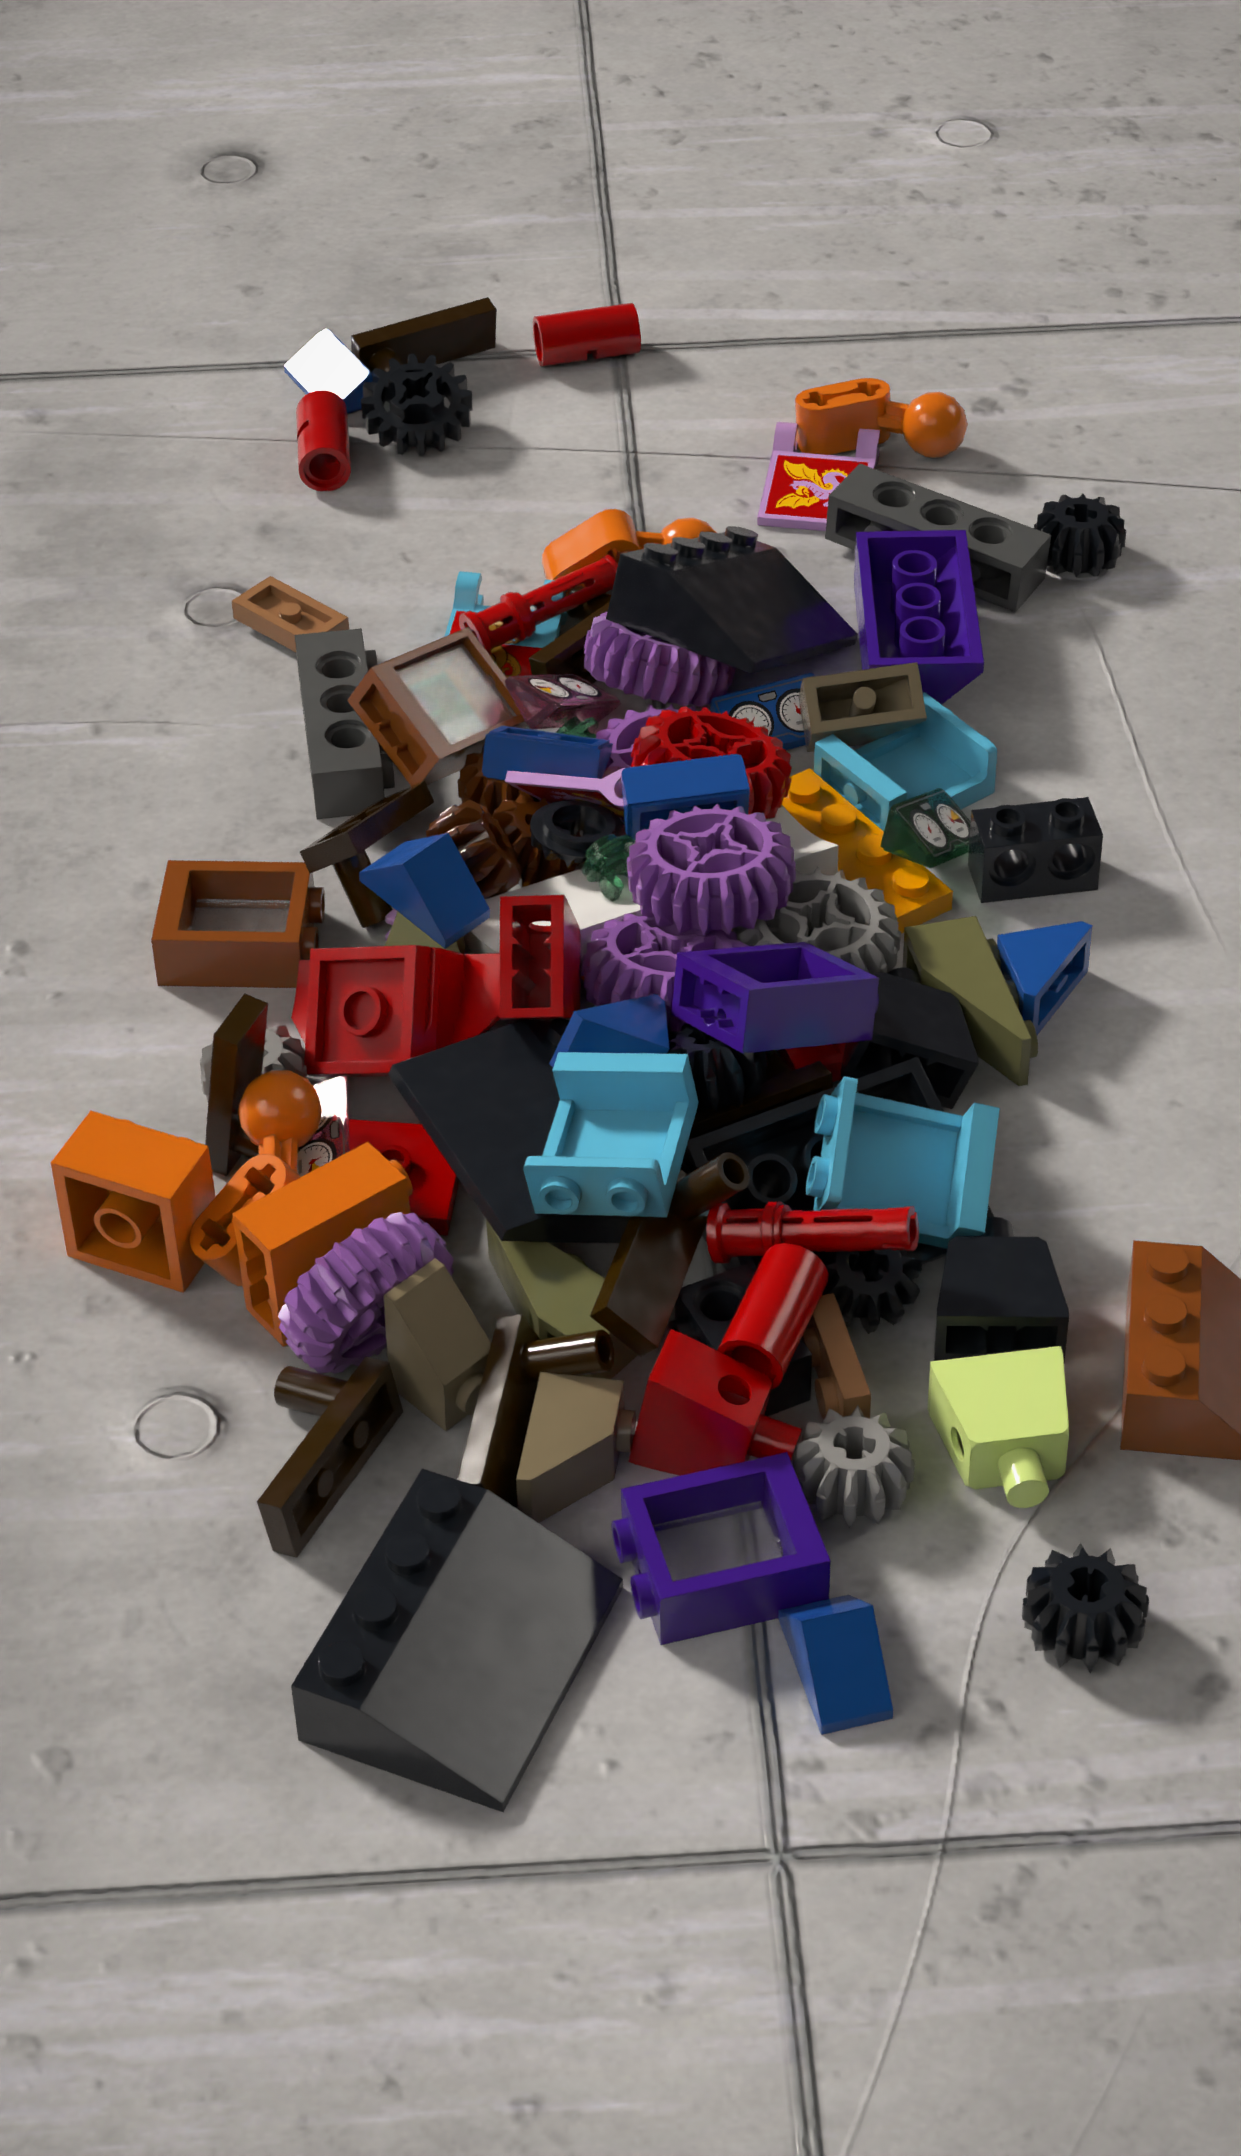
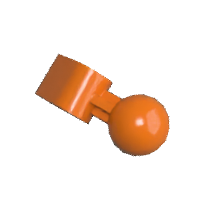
[795,378,968,458]
[542,509,717,596]
[189,1070,322,1286]

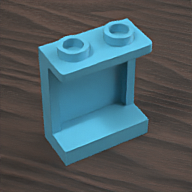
[814,692,997,842]
[523,1052,699,1217]
[806,1076,1000,1249]

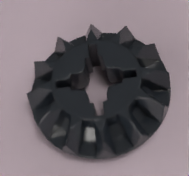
[530,800,626,869]

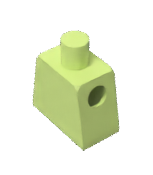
[927,1346,1069,1508]

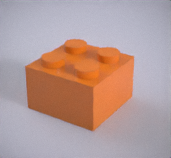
[51,1110,216,1293]

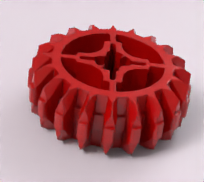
[631,706,792,819]

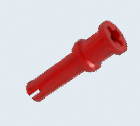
[459,555,618,655]
[706,1202,919,1264]

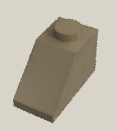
[798,662,927,752]
[384,1258,491,1431]
[516,1372,636,1523]

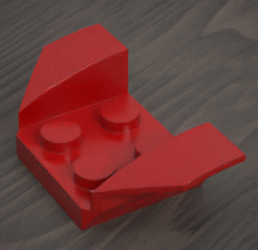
[291,945,500,1077]

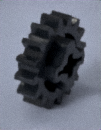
[361,354,473,456]

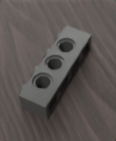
[825,464,1051,612]
[295,628,395,819]

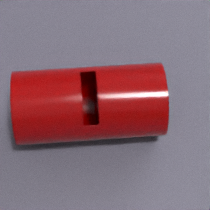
[533,303,641,367]
[296,390,351,492]
[717,1243,829,1389]

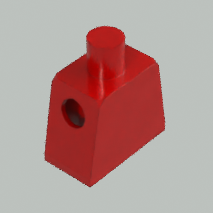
[499,895,581,1020]
[628,1329,803,1476]

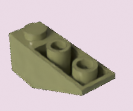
[903,916,1038,1086]
[486,1219,638,1379]

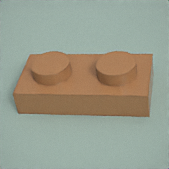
[232,576,349,652]
[801,1293,871,1419]

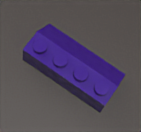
[854,530,984,705]

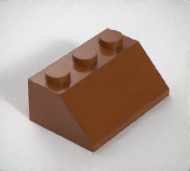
[1120,1240,1241,1460]

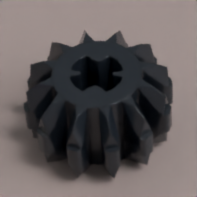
[1034,493,1126,578]
[667,1023,768,1113]
[811,1249,922,1334]
[1022,1543,1149,1673]

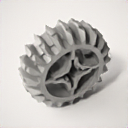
[732,866,901,975]

